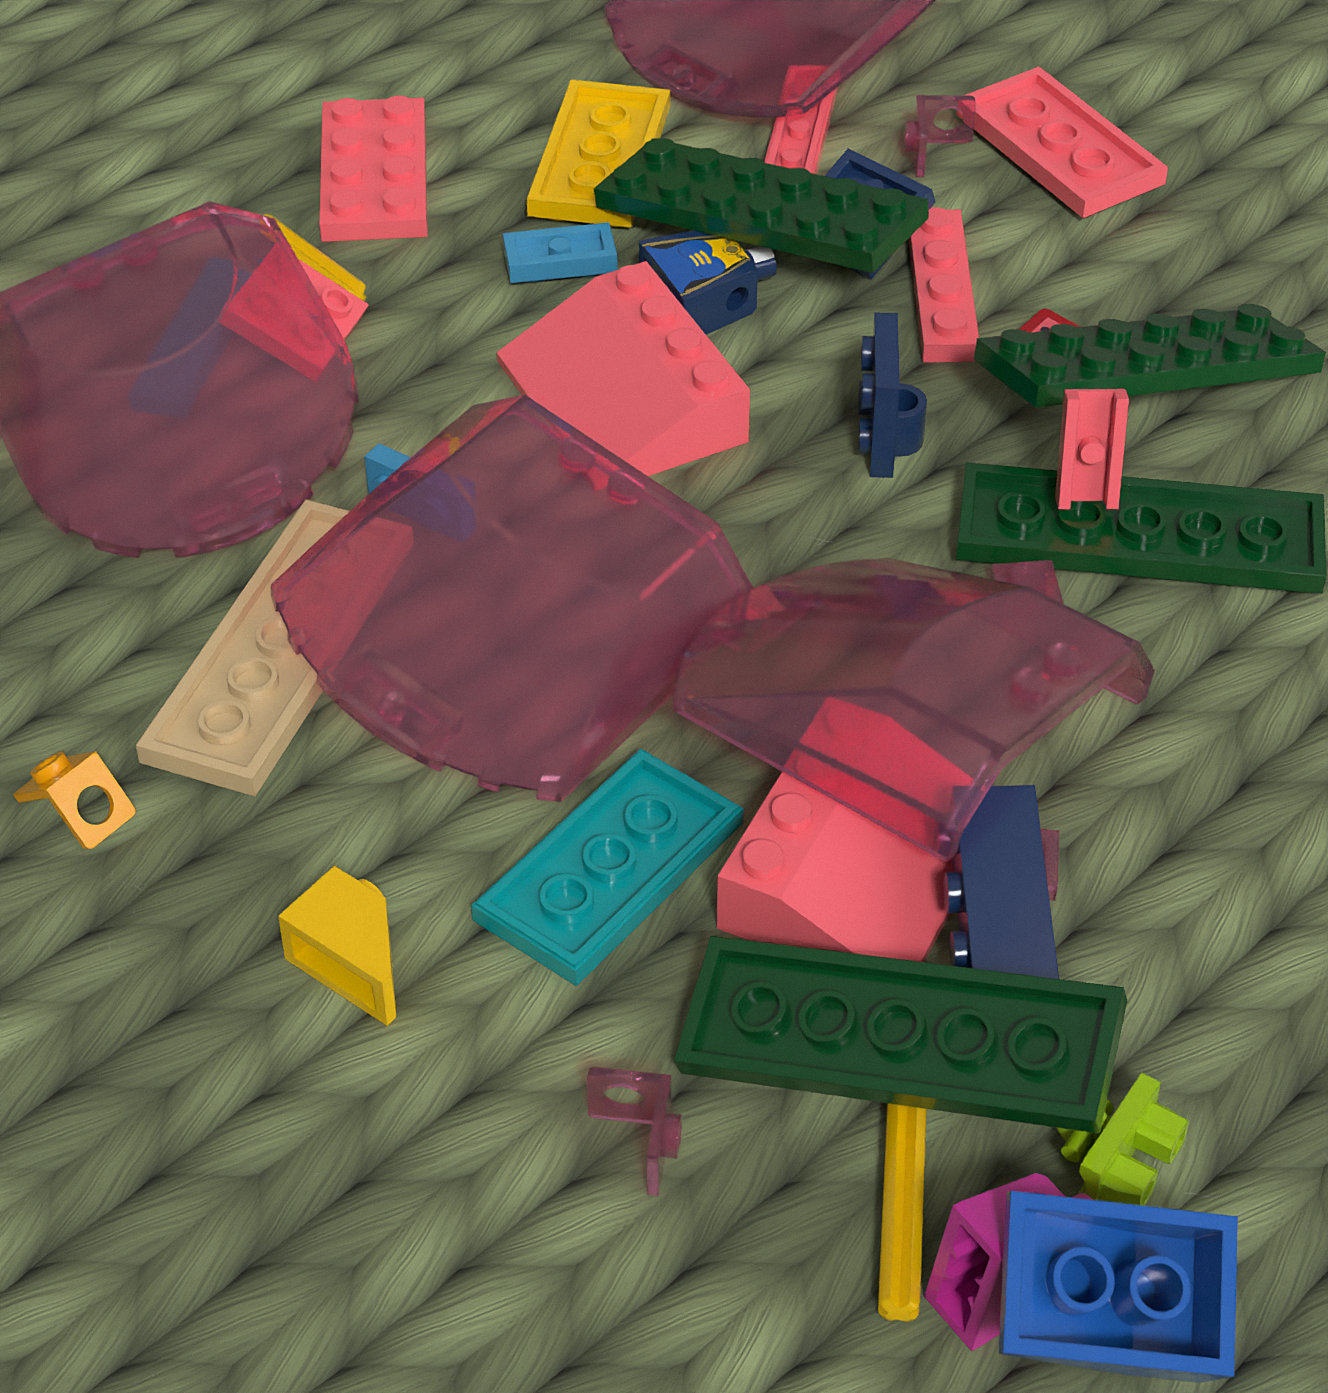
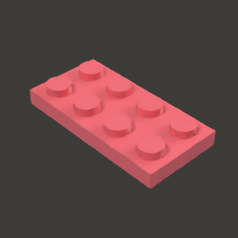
[957,67,1168,218]
[319,96,428,242]

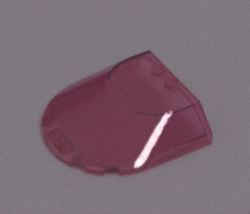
[0,201,359,558]

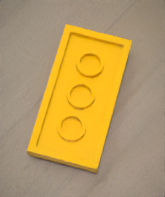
[527,79,670,228]

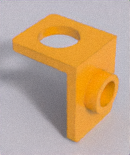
[13,751,136,849]

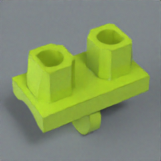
[1057,1072,1189,1206]

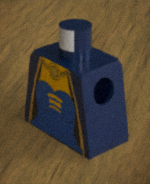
[639,231,777,335]

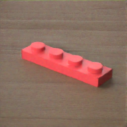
[908,207,979,363]

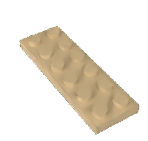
[136,499,416,797]

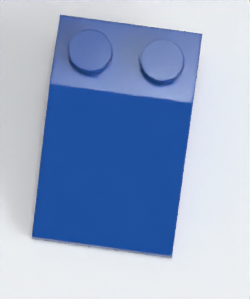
[999,1191,1238,1383]

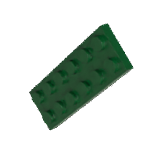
[593,138,929,273]
[973,304,1326,407]
[956,462,1327,594]
[674,936,1128,1134]

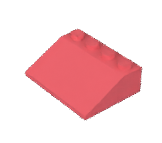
[497,261,750,495]
[717,697,982,962]

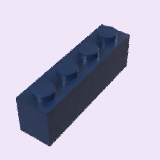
[938,785,1059,979]

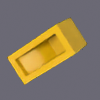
[278,865,397,1026]

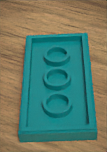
[471,748,744,986]

